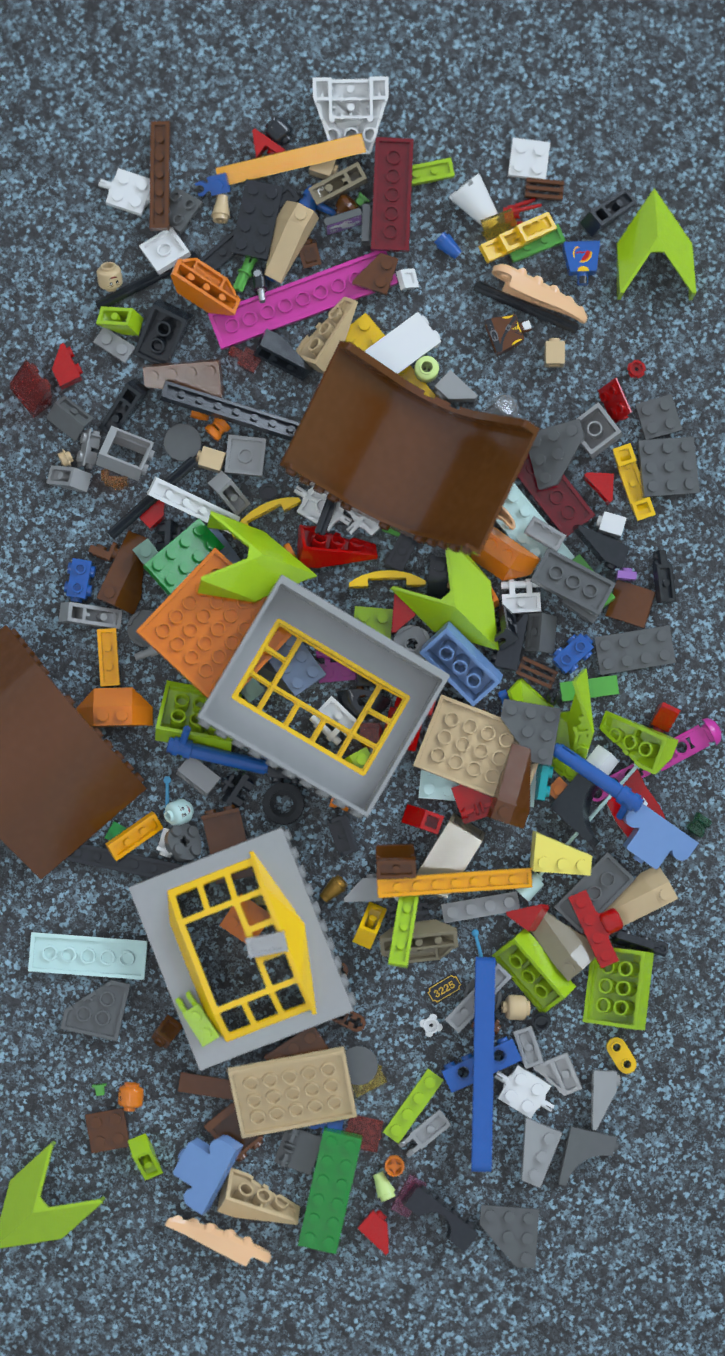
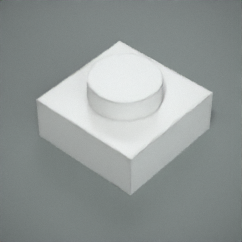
[396,268,419,290]

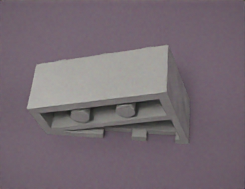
[520,1116,562,1188]

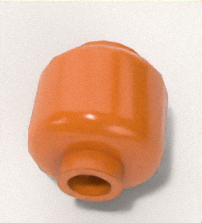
[118,1082,144,1112]

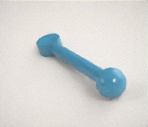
[163,776,171,814]
[471,929,483,957]

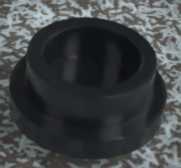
[259,483,278,502]
[531,1012,551,1031]

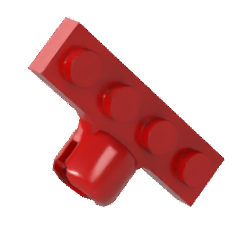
[568,890,623,969]

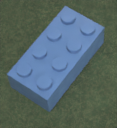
[419,621,503,706]

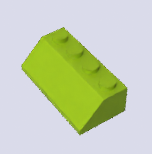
[492,929,576,1012]

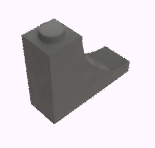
[557,1125,619,1186]

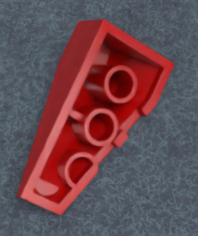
[297,525,378,568]

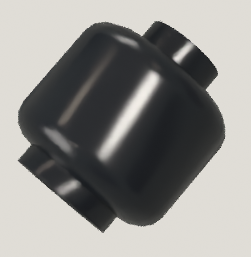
[265,117,293,146]

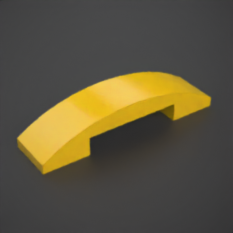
[612,443,656,521]
[232,497,301,540]
[349,570,426,589]

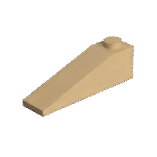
[265,201,319,283]
[296,296,358,374]
[604,867,678,926]
[217,1168,300,1225]

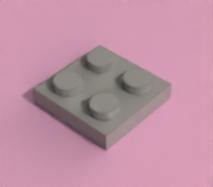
[224,434,267,477]

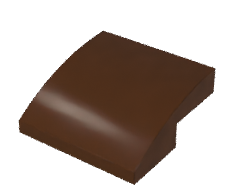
[605,580,656,629]

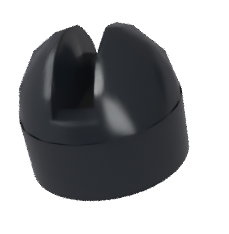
[546,689,561,704]

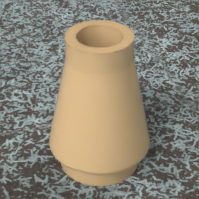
[211,194,230,224]

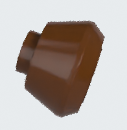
[335,194,359,214]

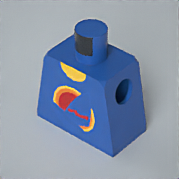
[562,241,600,286]

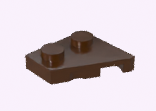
[352,253,399,296]

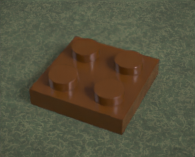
[85,1107,130,1153]

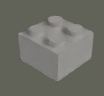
[575,402,623,459]

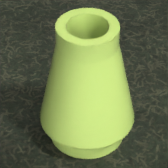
[373,1171,396,1202]

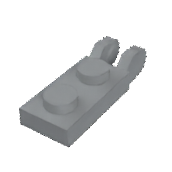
[398,1109,452,1157]

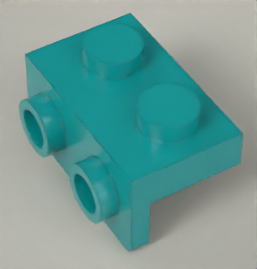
[535,764,554,801]

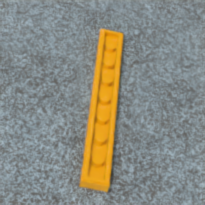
[215,133,366,185]
[376,867,532,898]

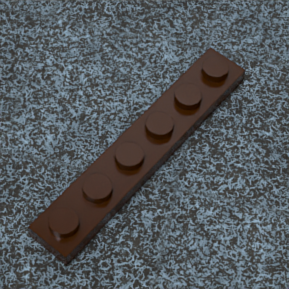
[149,121,170,231]

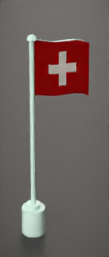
[515,764,665,901]

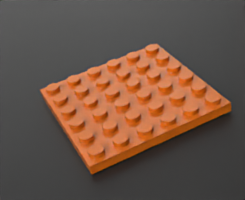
[136,548,292,698]

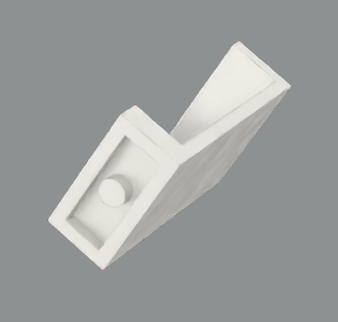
[365,312,441,374]

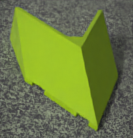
[617,188,696,300]
[198,511,317,602]
[390,549,499,650]
[507,668,594,782]
[0,1141,106,1248]

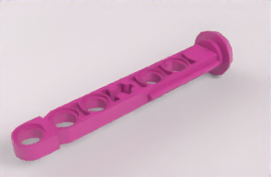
[593,718,722,802]

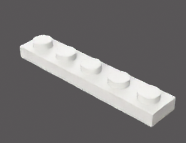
[147,477,241,534]

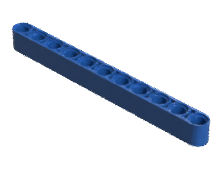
[471,957,495,1172]

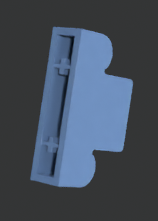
[623,804,699,869]
[173,1135,243,1215]

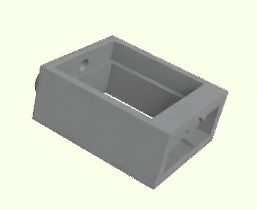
[96,426,155,481]

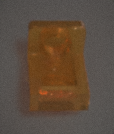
[101,469,129,490]

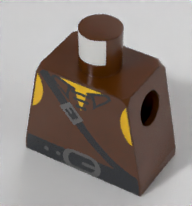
[484,315,532,357]

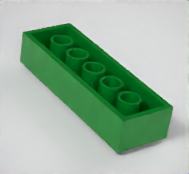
[298,1126,362,1254]

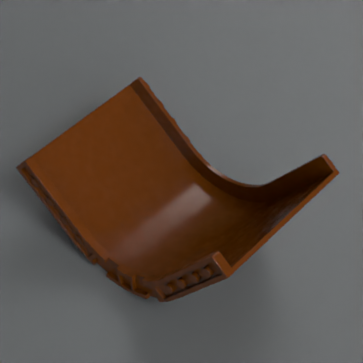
[279,341,540,556]
[0,625,147,879]

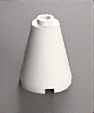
[449,173,499,228]

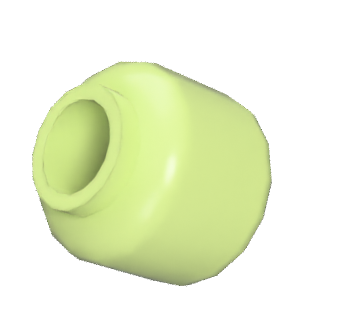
[414,356,439,383]

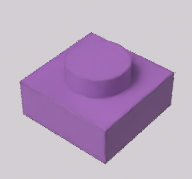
[615,568,637,582]

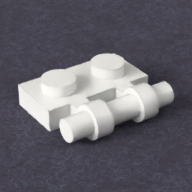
[501,578,541,614]
[309,696,357,746]

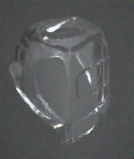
[481,393,520,418]

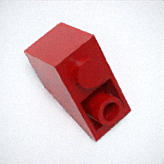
[52,343,83,390]
[139,500,166,531]
[401,804,444,835]

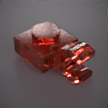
[228,346,261,374]

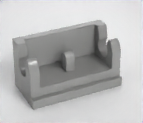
[176,758,220,797]

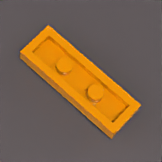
[97,628,120,687]
[105,811,163,861]

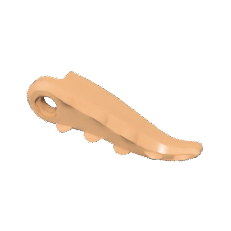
[492,264,587,324]
[165,1215,272,1267]

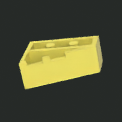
[530,830,592,876]

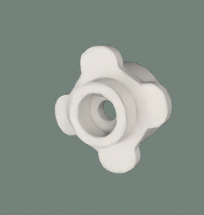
[420,1014,443,1037]

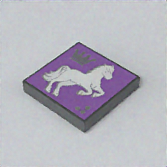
[324,208,362,235]

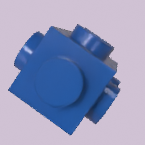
[64,558,96,603]
[552,634,594,675]

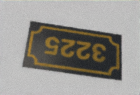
[425,972,464,1006]

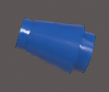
[434,232,462,259]

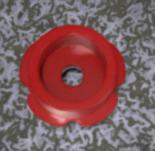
[627,360,646,378]

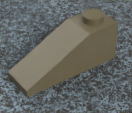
[308,162,367,206]

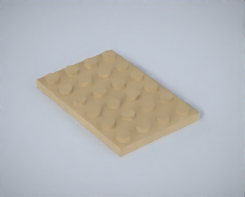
[413,694,538,797]
[228,1046,357,1139]

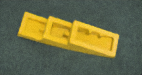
[479,212,557,264]

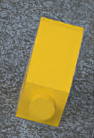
[352,901,387,949]

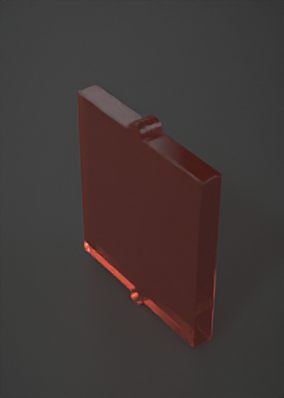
[345,1115,383,1153]

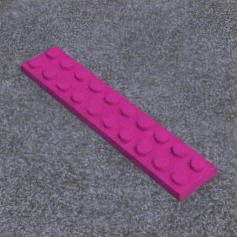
[208,251,398,350]

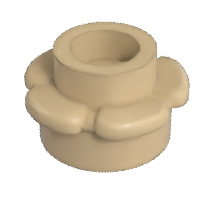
[58,449,73,467]

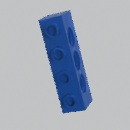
[441,1036,522,1093]

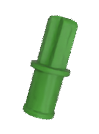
[233,257,257,292]

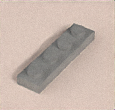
[441,891,520,923]
[444,963,512,1033]

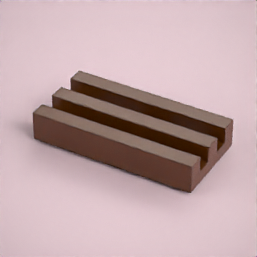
[525,178,564,201]
[515,656,558,689]

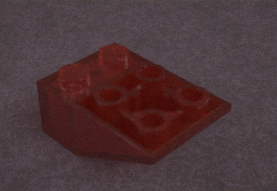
[9,360,52,418]

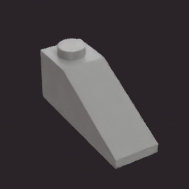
[59,602,122,629]
[591,1069,620,1130]

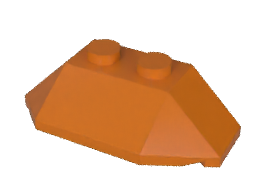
[170,258,241,316]
[471,526,541,581]
[76,687,153,728]

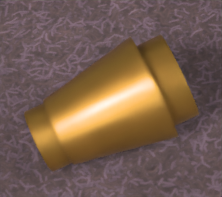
[319,875,348,902]

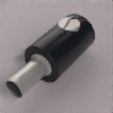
[252,267,268,303]

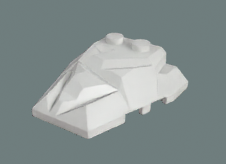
[313,77,389,154]

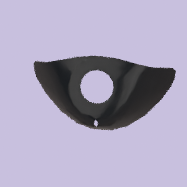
[337,689,391,720]

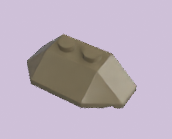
[379,919,458,963]

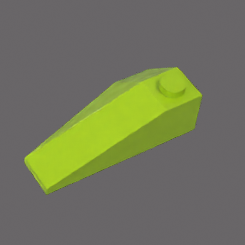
[599,711,679,775]

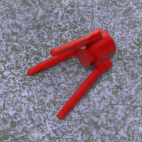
[503,198,542,226]

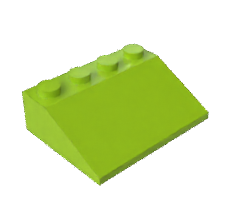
[155,680,242,751]
[583,948,654,1030]

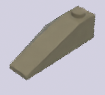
[531,912,595,981]

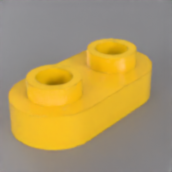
[606,1037,636,1074]

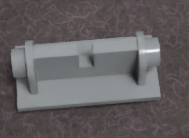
[76,428,101,469]

